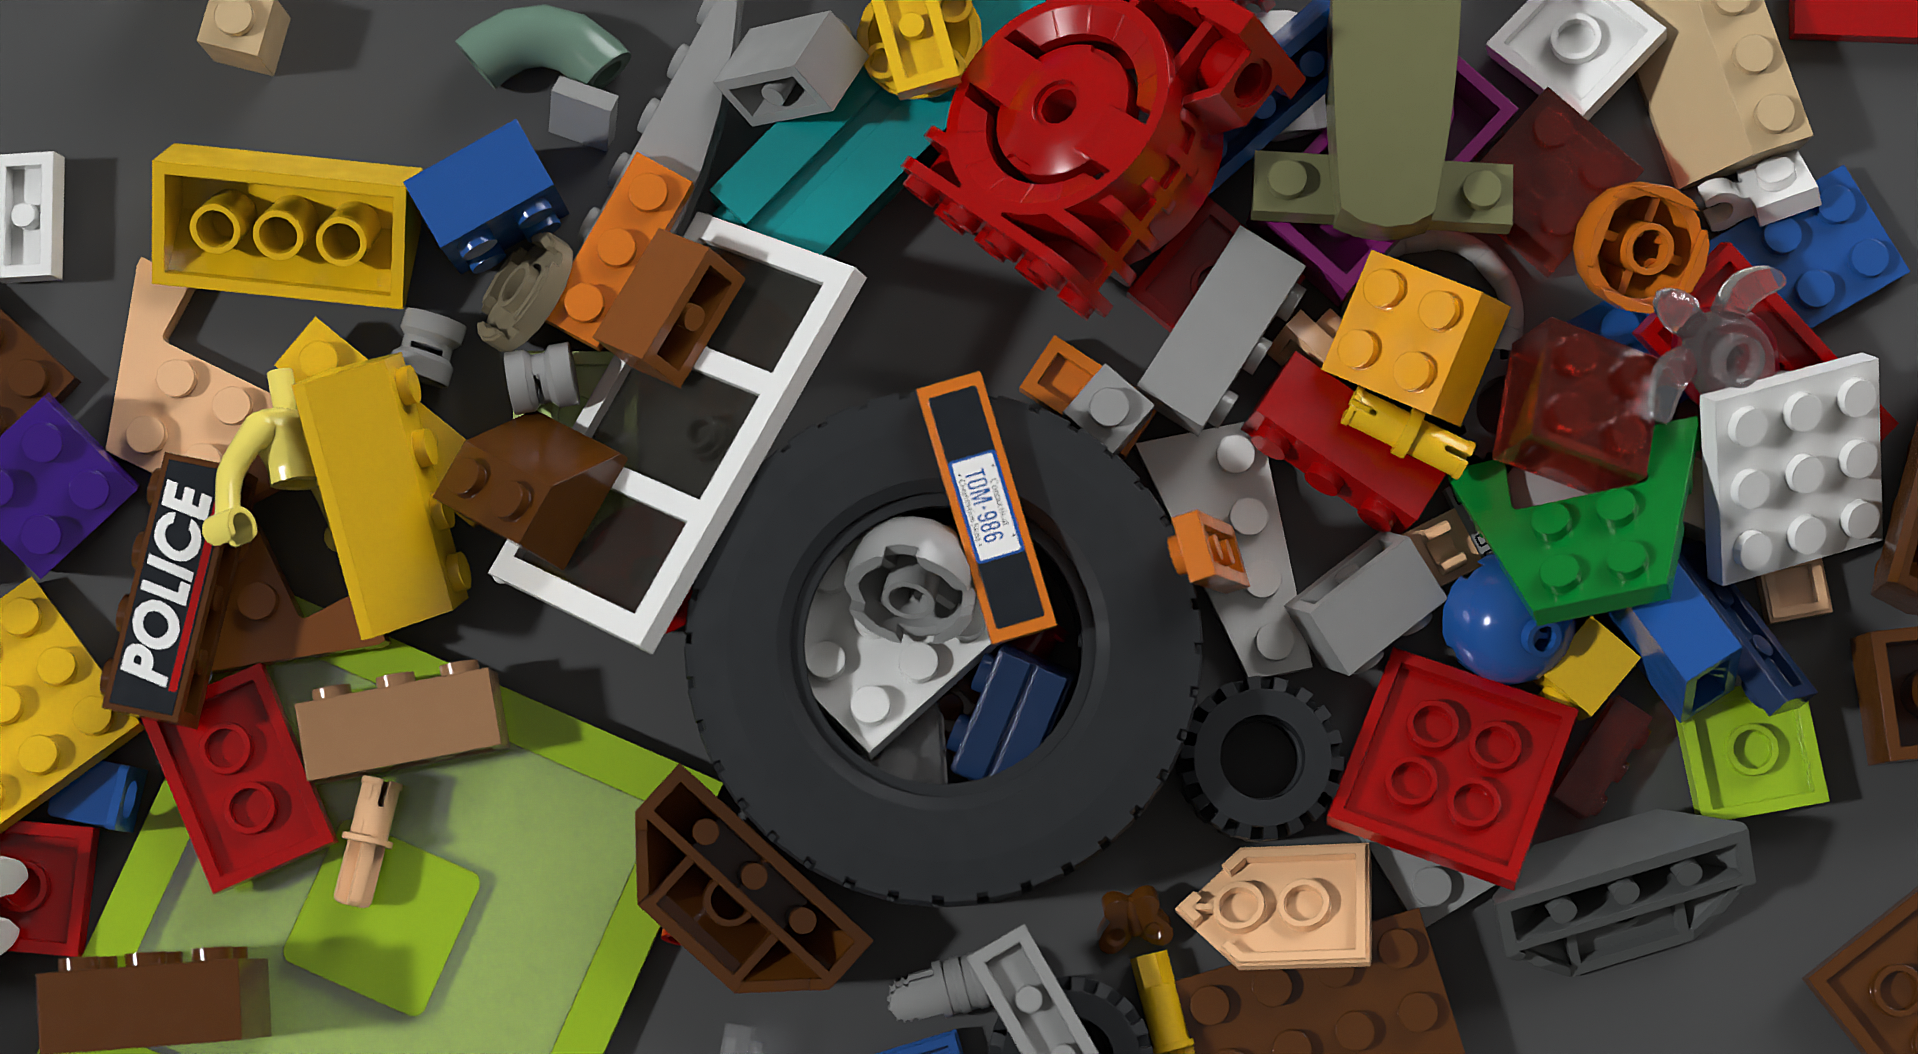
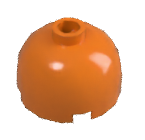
[1573,181,1710,314]

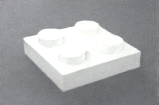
[1486,0,1667,128]

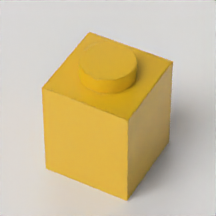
[1533,616,1641,721]

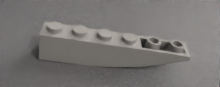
[573,0,744,261]

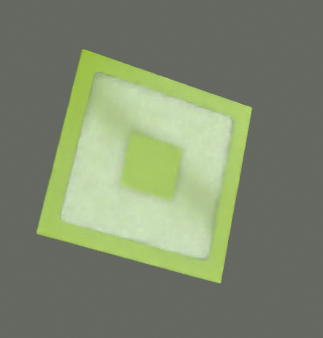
[37,595,724,1054]

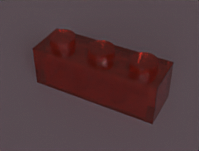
[1548,695,1653,820]

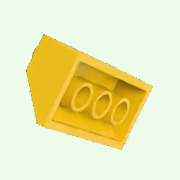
[152,143,423,309]
[291,352,472,640]

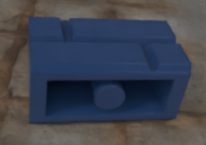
[946,643,1077,781]

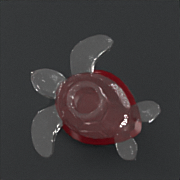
[1647,265,1789,423]

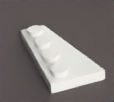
[1134,422,1313,679]

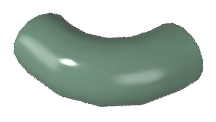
[455,4,631,90]

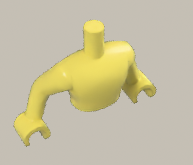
[202,368,337,552]

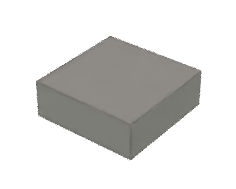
[549,76,619,152]

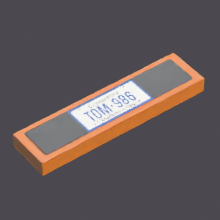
[916,371,1057,646]

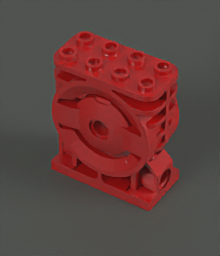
[900,0,1307,320]

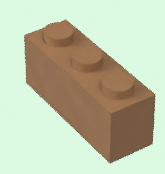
[295,659,510,784]

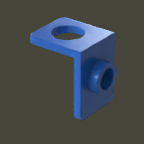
[48,760,148,833]

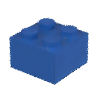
[403,119,570,274]

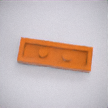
[545,152,695,352]
[1168,510,1250,594]

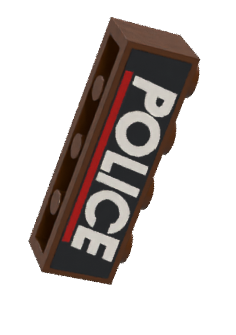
[100,452,258,730]

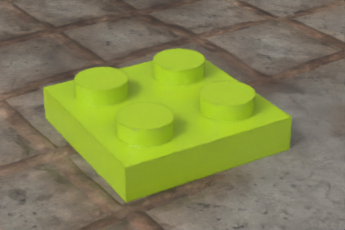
[1674,686,1830,820]

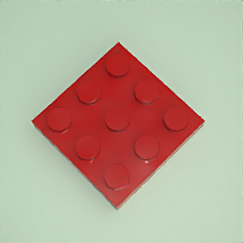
[1327,647,1579,891]

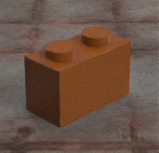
[592,228,746,388]

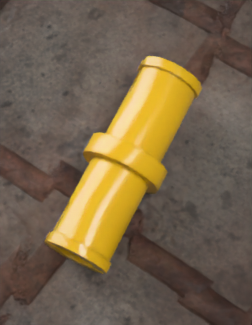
[1340,386,1476,480]

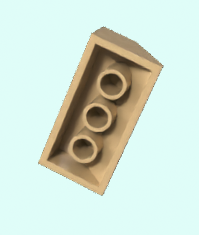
[1630,0,1814,191]

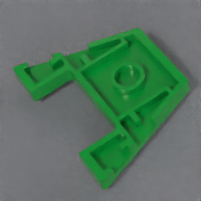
[1447,416,1702,626]

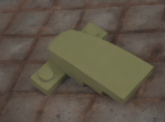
[1251,0,1513,241]

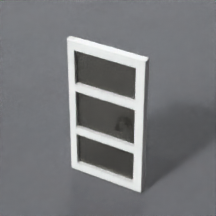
[488,212,867,655]

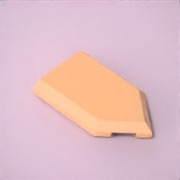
[1175,843,1372,970]

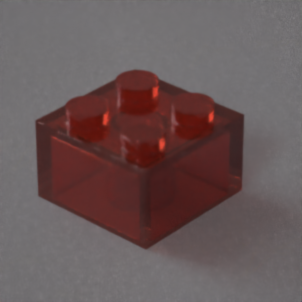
[1479,87,1645,278]
[1492,317,1664,494]

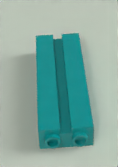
[709,0,1046,289]

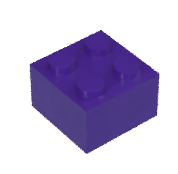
[0,393,140,579]

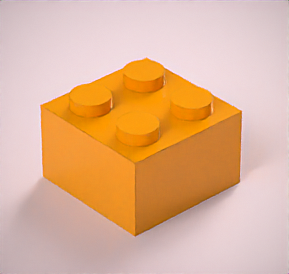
[1321,249,1511,427]

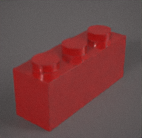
[1240,351,1446,534]

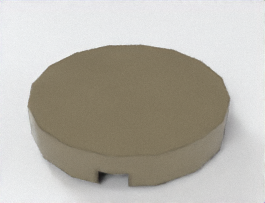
[477,232,573,352]

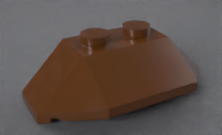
[634,763,874,994]

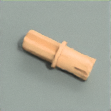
[334,775,403,908]

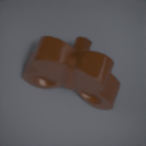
[1097,885,1174,954]

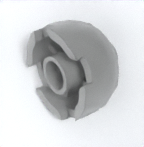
[844,516,977,645]

